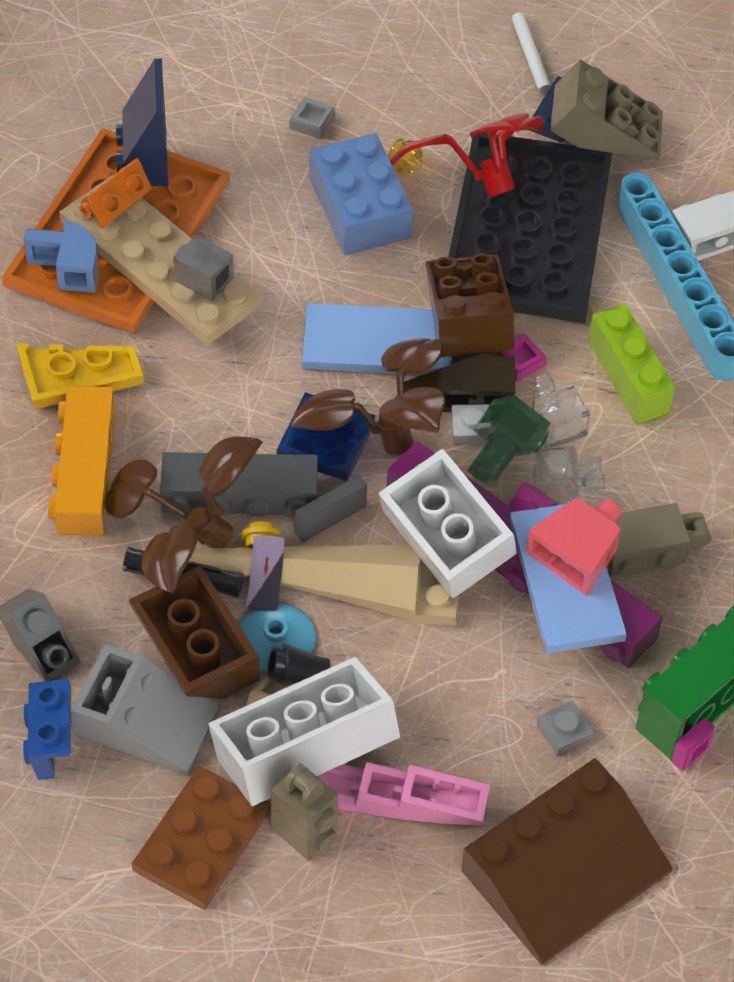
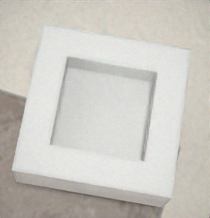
[451,405,492,444]

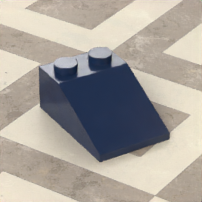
[116,58,168,186]

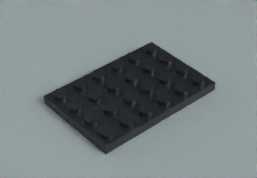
[448,133,612,323]

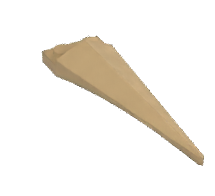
[189,545,461,626]

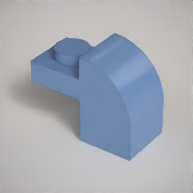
[24,221,99,293]

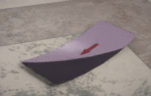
[246,535,284,611]

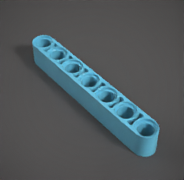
[618,172,734,381]

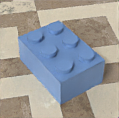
[309,133,413,255]

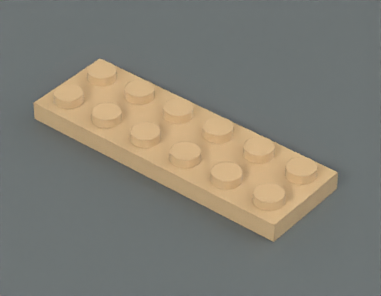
[59,174,262,346]

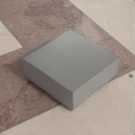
[289,97,335,139]

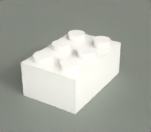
[378,448,517,599]

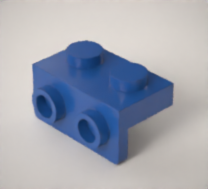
[23,679,71,780]

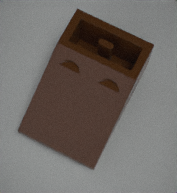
[426,253,514,358]

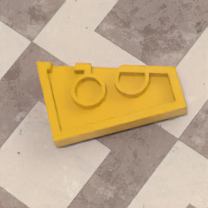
[16,343,144,410]

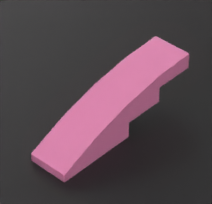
[319,762,490,825]

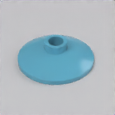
[239,603,316,674]

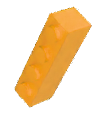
[48,386,115,536]

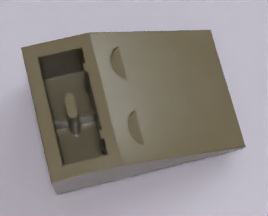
[550,59,663,160]

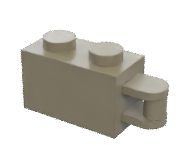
[607,503,712,576]
[271,763,338,860]

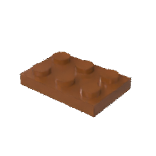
[131,765,271,910]

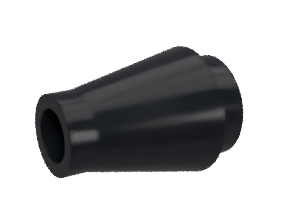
[268,643,330,684]

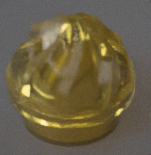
[388,139,424,174]

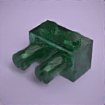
[467,395,551,483]

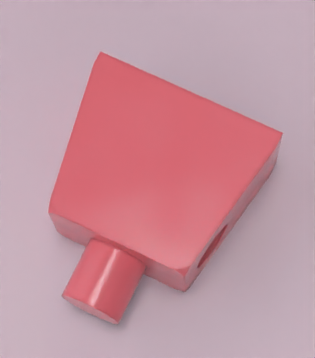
[526,499,622,595]

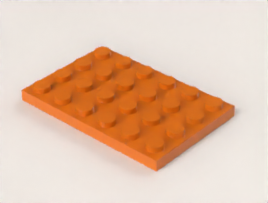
[2,128,230,335]

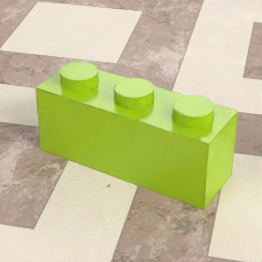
[588,304,675,425]

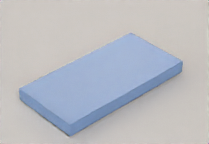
[302,303,452,375]
[509,501,626,654]

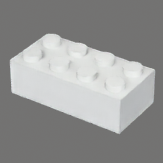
[208,657,400,806]

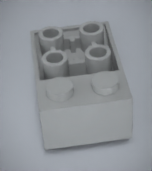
[70,643,220,775]

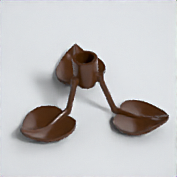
[291,338,445,455]
[105,436,263,594]

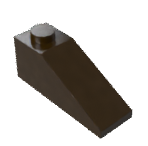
[404,354,515,414]

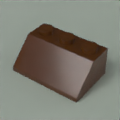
[129,565,260,698]

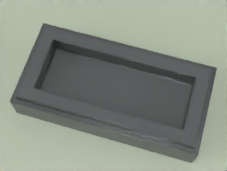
[295,476,367,543]

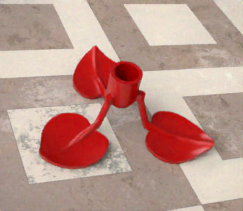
[390,113,545,198]

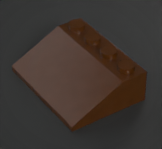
[461,758,673,966]

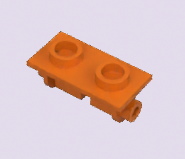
[79,158,152,229]

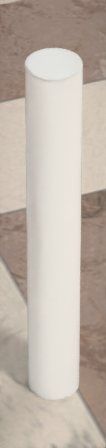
[511,12,551,95]

